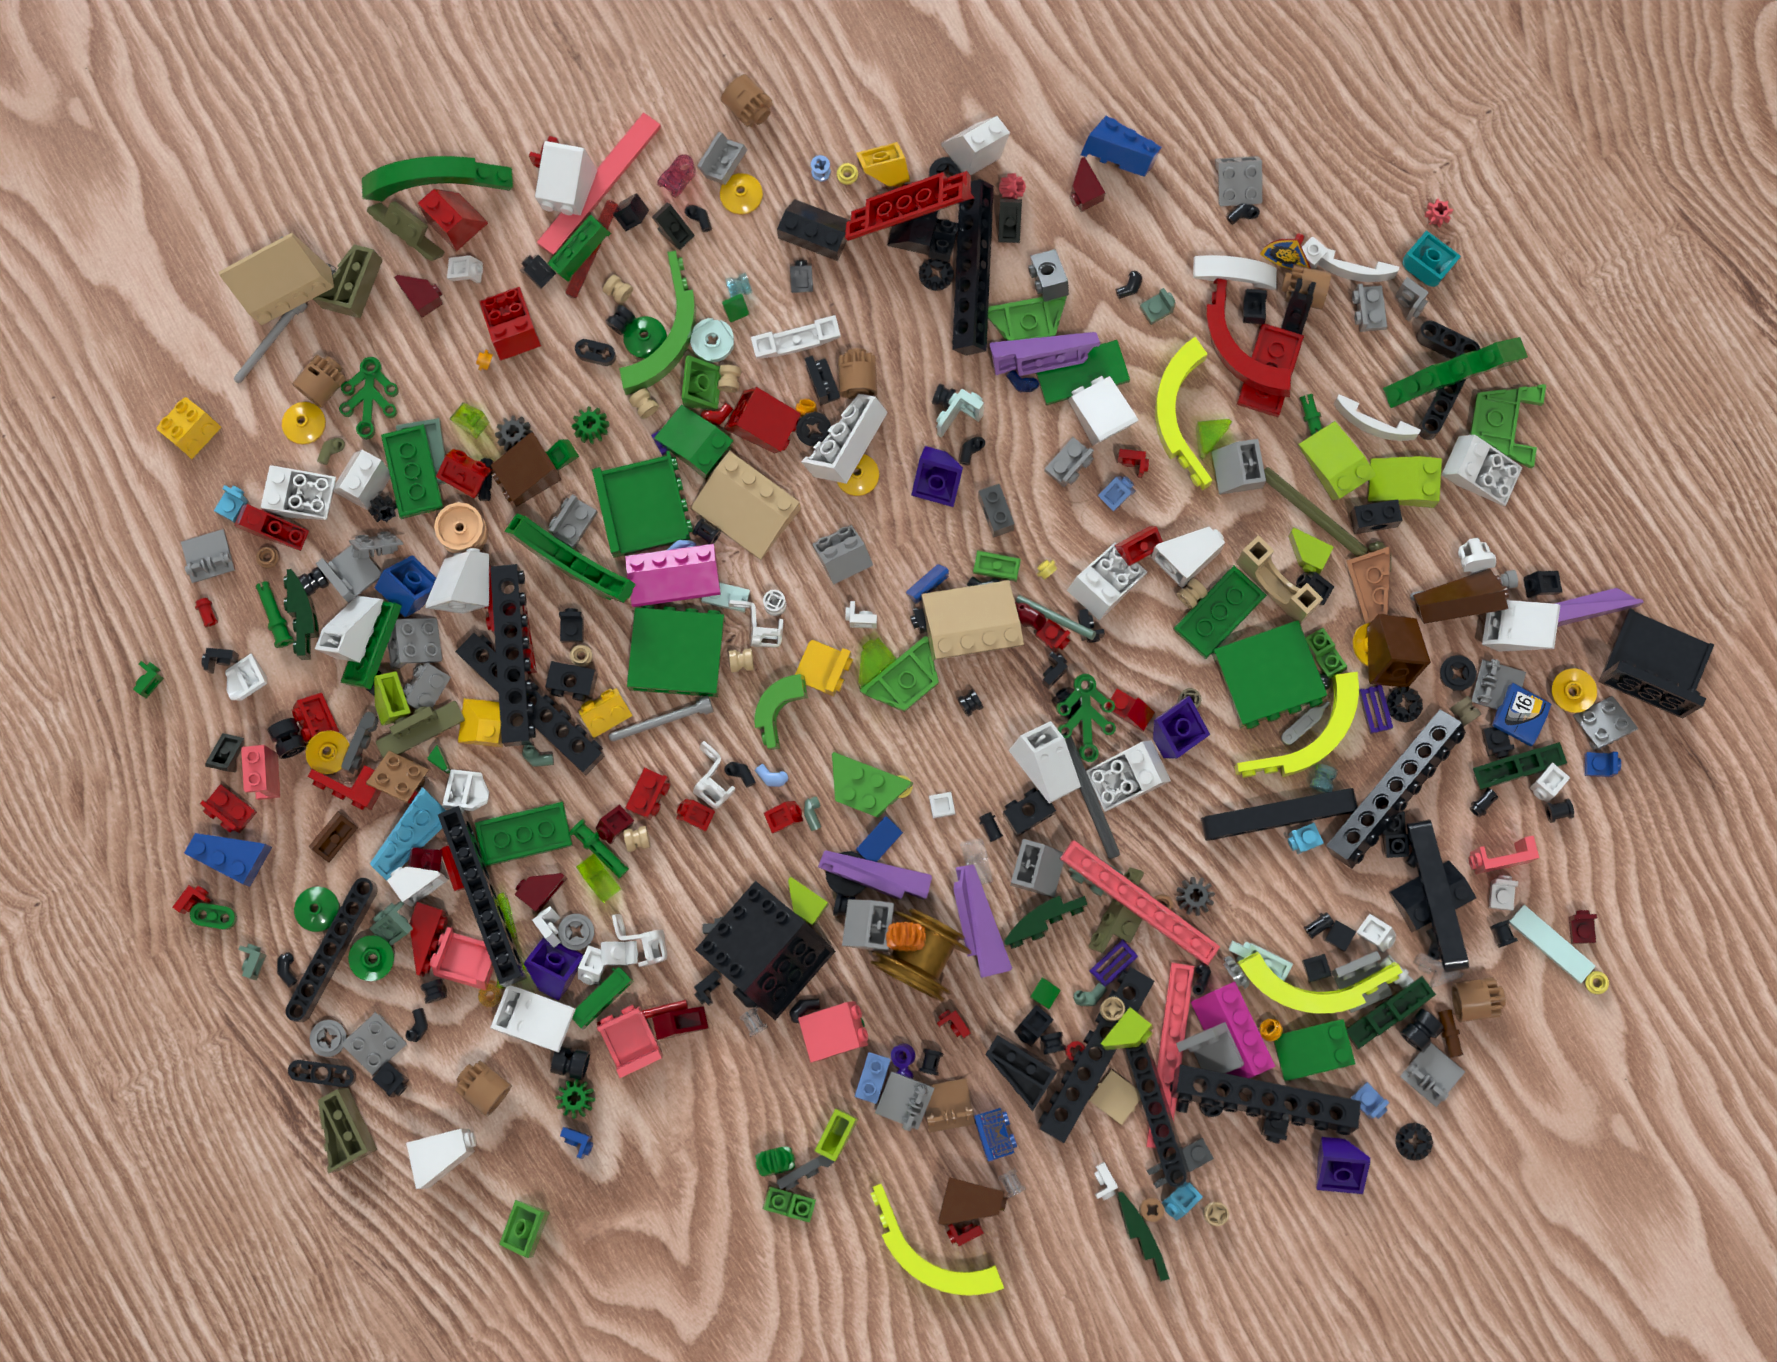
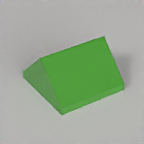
[681,355,721,410]
[499,1200,550,1258]

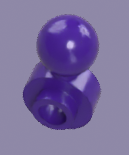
[891,1043,915,1079]

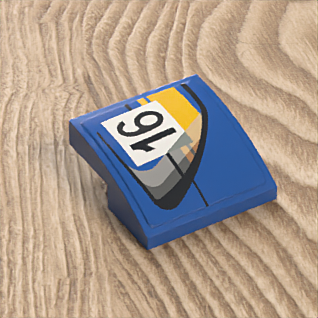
[1492,683,1551,747]

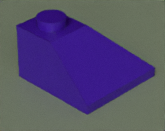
[911,446,963,507]
[1153,696,1210,759]
[524,937,584,1001]
[1316,1137,1371,1194]

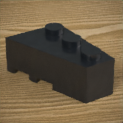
[985,1032,1058,1112]

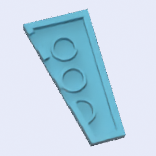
[370,787,447,881]

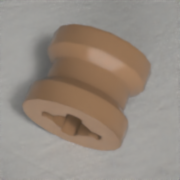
[1139,1198,1164,1222]

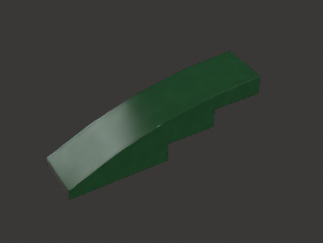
[1473,742,1567,790]
[1346,976,1436,1049]
[1116,1191,1170,1281]

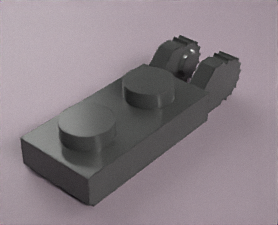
[341,712,379,774]
[1147,1138,1214,1188]
[777,1155,835,1191]

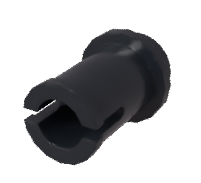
[1470,788,1499,817]
[979,812,1003,842]
[1304,912,1334,939]

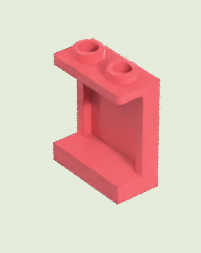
[241,745,280,800]
[1468,836,1539,875]
[430,927,494,990]
[798,1001,868,1063]
[597,1005,663,1078]

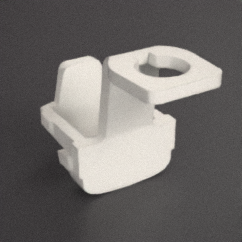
[1458,538,1496,575]
[728,600,783,648]
[693,741,735,809]
[612,914,667,967]

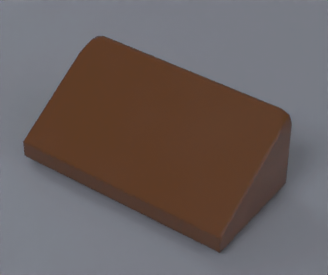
[309,812,358,863]

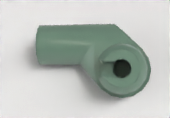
[522,745,554,767]
[804,797,821,831]
[1073,983,1107,1006]

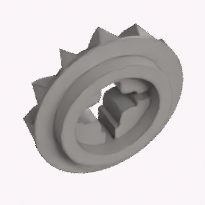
[558,914,595,950]
[1223,956,1249,989]
[309,1020,347,1057]

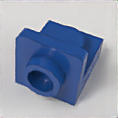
[1585,752,1621,777]
[560,1127,593,1159]

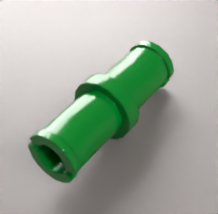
[1299,394,1323,436]

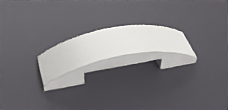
[1318,249,1399,282]
[1193,255,1277,290]
[751,315,841,359]
[1334,395,1420,441]

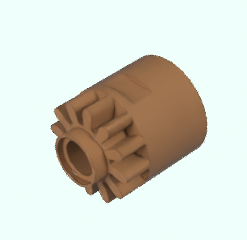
[721,74,773,127]
[1281,265,1331,310]
[838,348,877,399]
[292,355,346,408]
[1452,977,1506,1022]
[455,1060,512,1117]

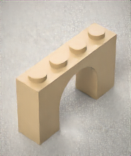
[1236,535,1323,625]

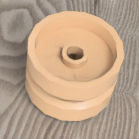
[434,502,488,554]

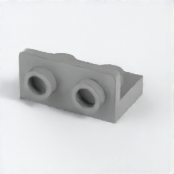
[1395,277,1429,321]
[1352,283,1387,332]
[1044,437,1094,488]
[549,494,598,549]

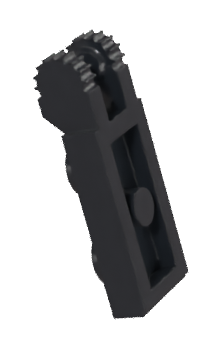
[1281,278,1316,335]

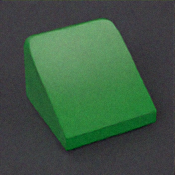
[722,293,749,322]
[546,439,579,470]
[427,745,451,774]
[1030,977,1061,1009]

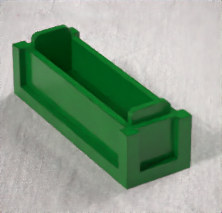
[548,214,611,282]
[572,967,634,1029]

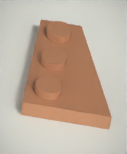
[1346,547,1391,623]

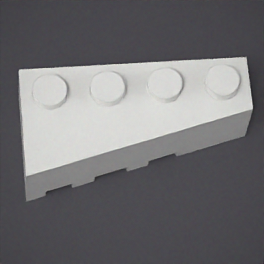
[801,394,888,484]

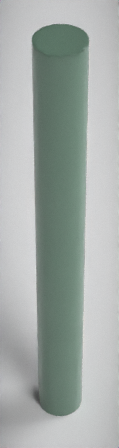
[1016,595,1096,640]

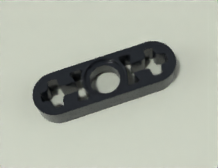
[288,1060,356,1087]

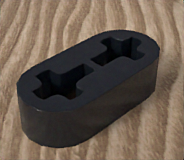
[575,339,616,366]

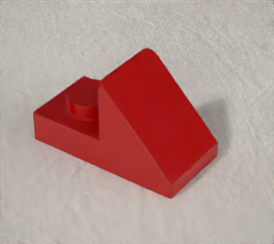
[1105,689,1155,732]

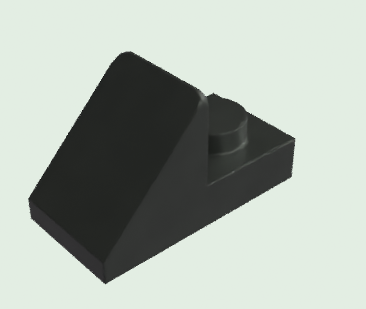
[998,199,1022,243]
[652,203,695,250]
[205,733,245,772]

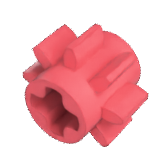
[999,173,1026,199]
[1424,198,1453,227]

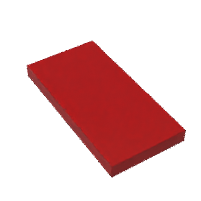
[1236,324,1304,418]

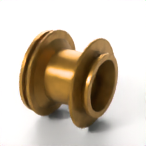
[870,908,972,1002]

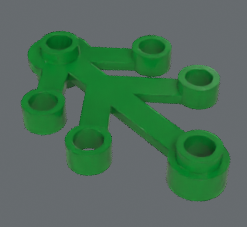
[339,357,399,440]
[1056,674,1116,762]

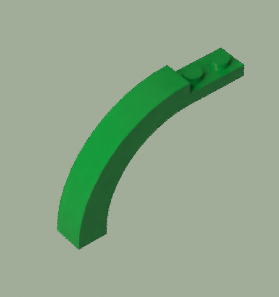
[361,156,513,202]

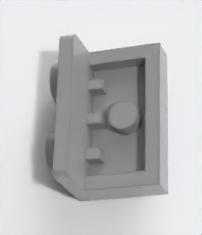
[697,132,747,185]
[403,662,451,709]

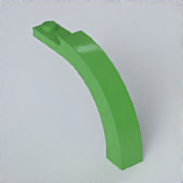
[619,251,696,395]

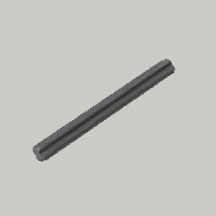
[1062,732,1120,859]

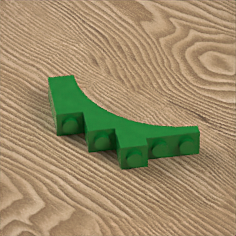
[1383,337,1528,408]
[504,513,636,603]

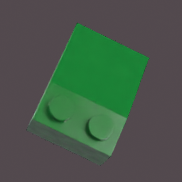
[654,405,734,479]
[1274,1019,1356,1081]

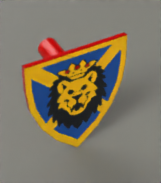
[1260,234,1311,270]

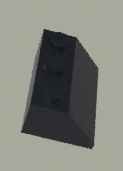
[887,183,940,255]
[777,199,851,261]
[1389,861,1477,933]

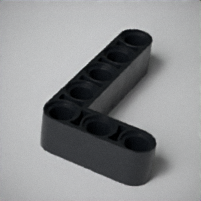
[1416,320,1480,440]

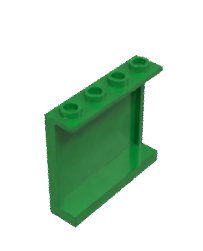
[592,451,693,558]
[627,605,726,697]
[1212,620,1327,730]

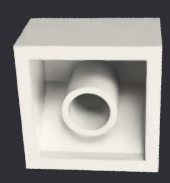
[387,867,449,907]

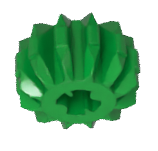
[572,406,610,444]
[555,1079,596,1119]
[755,1146,795,1177]

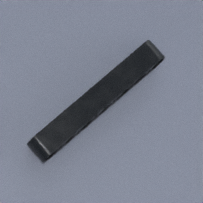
[1201,788,1358,841]
[1407,819,1469,973]
[285,878,378,1022]
[1125,1042,1191,1188]

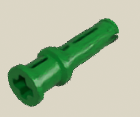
[255,581,294,648]
[569,819,629,879]

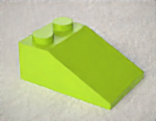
[1298,421,1376,501]
[1368,456,1442,508]

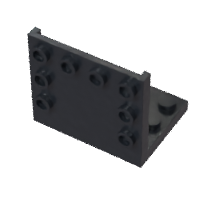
[1598,608,1714,719]
[695,881,836,1021]

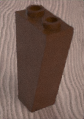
[1413,569,1510,624]

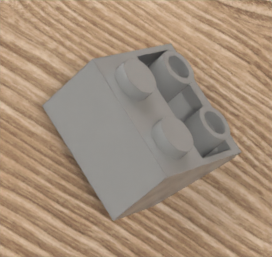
[1211,439,1266,495]
[812,525,873,584]
[1010,839,1064,898]
[842,900,894,952]

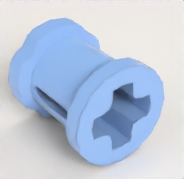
[811,155,831,182]

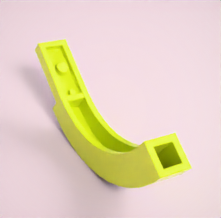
[1155,337,1212,490]
[1234,672,1359,778]
[1238,951,1403,1014]
[870,1183,1004,1295]

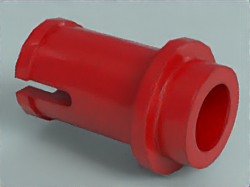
[195,598,218,627]

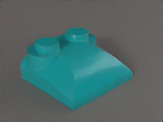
[1403,230,1461,287]

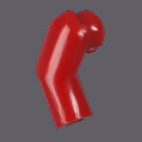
[700,403,733,425]

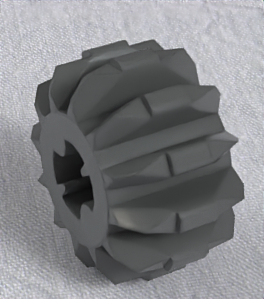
[495,415,532,452]
[1175,877,1215,916]

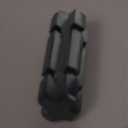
[478,458,493,501]

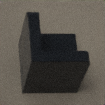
[613,193,649,231]

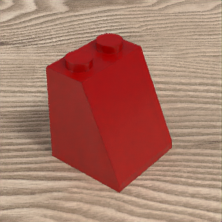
[418,189,488,252]
[724,387,801,454]

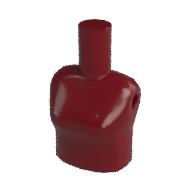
[1015,602,1046,631]

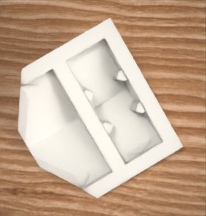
[225,654,267,701]
[442,769,489,811]

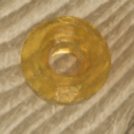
[478,984,502,1007]

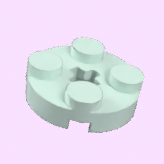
[690,318,734,363]

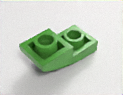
[1306,628,1347,679]
[763,1186,816,1223]

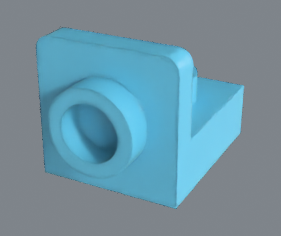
[214,485,248,523]
[1287,823,1324,855]
[1162,1182,1203,1221]

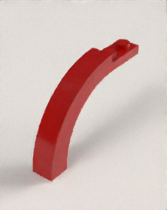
[1207,278,1292,397]

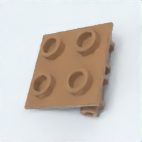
[366,751,429,803]
[926,1078,975,1133]

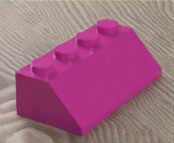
[625,544,721,607]
[1190,981,1275,1078]

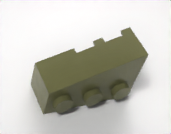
[313,244,383,318]
[318,1088,378,1173]

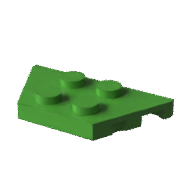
[988,296,1067,341]
[860,636,939,712]
[832,752,913,818]

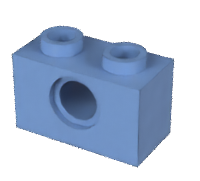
[855,1052,891,1104]

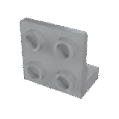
[1215,156,1262,206]
[316,545,382,603]
[388,618,442,669]
[1331,951,1392,1013]
[1176,1022,1244,1073]

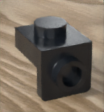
[1243,289,1267,324]

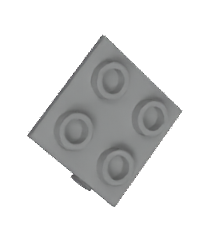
[181,529,235,583]
[349,531,403,559]
[1472,659,1526,709]
[1573,696,1638,750]
[341,1012,407,1075]
[1400,1043,1465,1107]
[875,1071,935,1131]

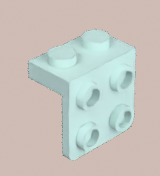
[936,389,984,438]

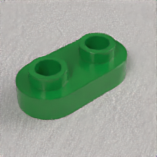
[190,903,237,930]

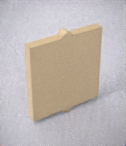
[1089,1070,1141,1125]

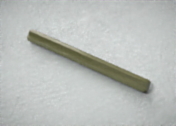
[1264,467,1368,557]

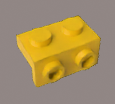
[578,688,633,738]

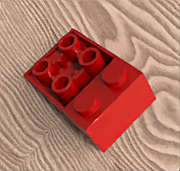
[479,286,541,361]

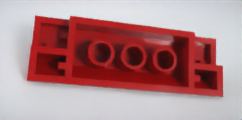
[845,171,974,241]

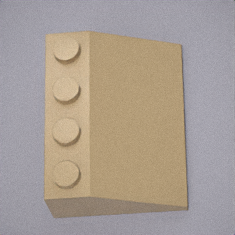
[219,233,334,325]
[691,451,801,560]
[921,580,1024,661]

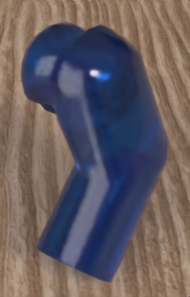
[1006,370,1039,392]

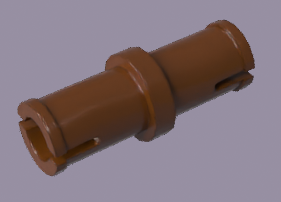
[1438,1009,1464,1058]

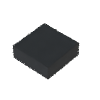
[1324,920,1356,952]
[1302,954,1332,983]

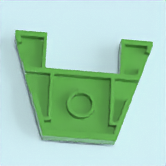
[1470,384,1546,469]

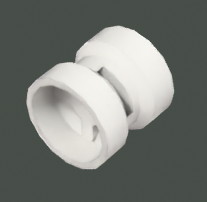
[763,590,787,616]

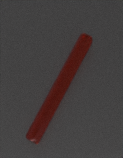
[565,200,618,299]

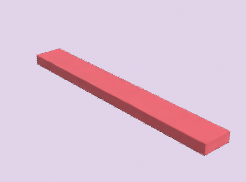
[537,112,661,256]
[1060,840,1220,965]
[1146,963,1194,1151]

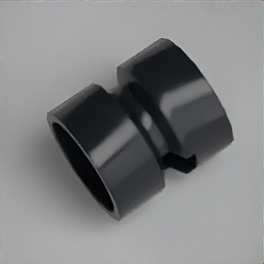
[267,718,307,759]
[1400,1008,1444,1053]
[550,1045,590,1081]

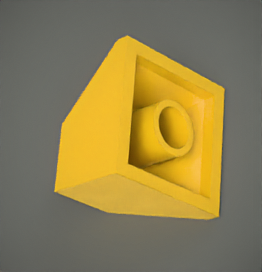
[856,142,910,187]
[458,698,503,748]

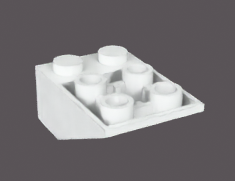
[1442,435,1523,506]
[260,465,336,520]
[1067,543,1147,621]
[315,596,383,663]
[1482,600,1560,652]
[1008,721,1081,803]
[1086,740,1171,812]
[490,985,576,1053]

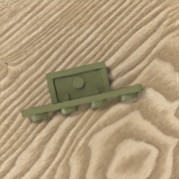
[367,201,445,261]
[376,701,465,758]
[1089,867,1144,953]

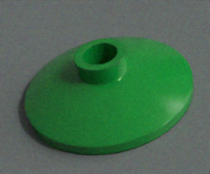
[623,316,667,359]
[294,887,340,932]
[348,935,394,981]

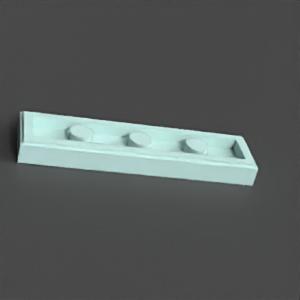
[1510,905,1595,984]

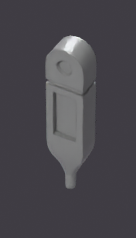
[1281,701,1330,746]

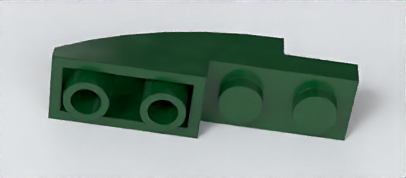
[284,569,319,660]
[1003,896,1088,949]

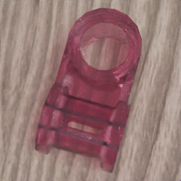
[657,154,696,198]

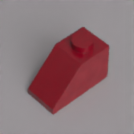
[1070,157,1105,212]
[394,275,443,318]
[514,873,567,913]
[652,1006,709,1040]

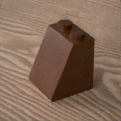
[491,432,562,507]
[1367,614,1431,687]
[938,1177,1008,1225]

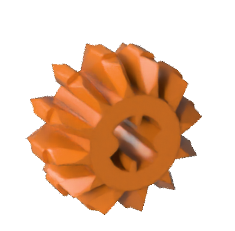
[886,922,926,952]

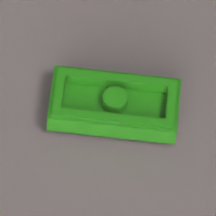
[973,551,1021,582]

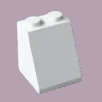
[941,116,1010,176]
[535,141,598,215]
[1068,376,1139,446]
[333,450,390,510]
[1151,527,1225,589]
[426,548,489,614]
[406,1129,476,1189]

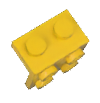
[157,397,222,459]
[795,640,854,697]

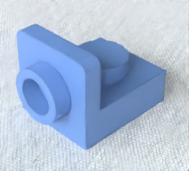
[1098,476,1136,511]
[1350,1082,1389,1119]

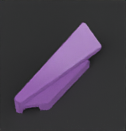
[989,332,1100,376]
[1555,588,1644,627]
[818,851,932,900]
[954,864,1012,978]

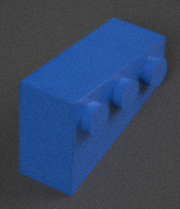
[1080,115,1162,177]
[184,833,272,887]

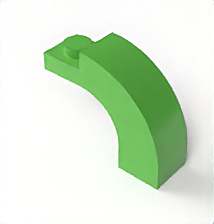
[755,674,808,750]

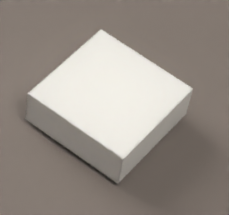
[929,792,955,819]

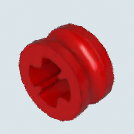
[1065,1041,1085,1061]

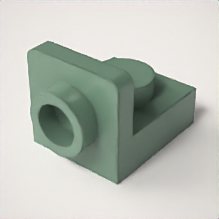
[1139,288,1176,325]
[238,943,267,981]

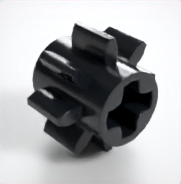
[368,495,397,523]

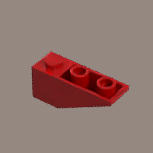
[234,504,309,551]
[409,902,448,977]

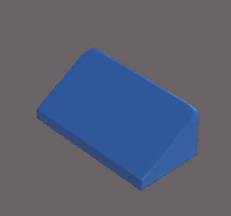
[906,564,949,604]
[856,816,903,862]

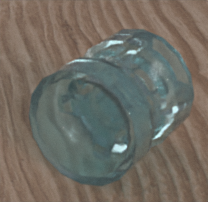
[725,272,752,297]
[1310,764,1338,793]

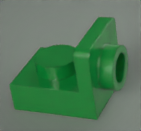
[133,661,164,699]

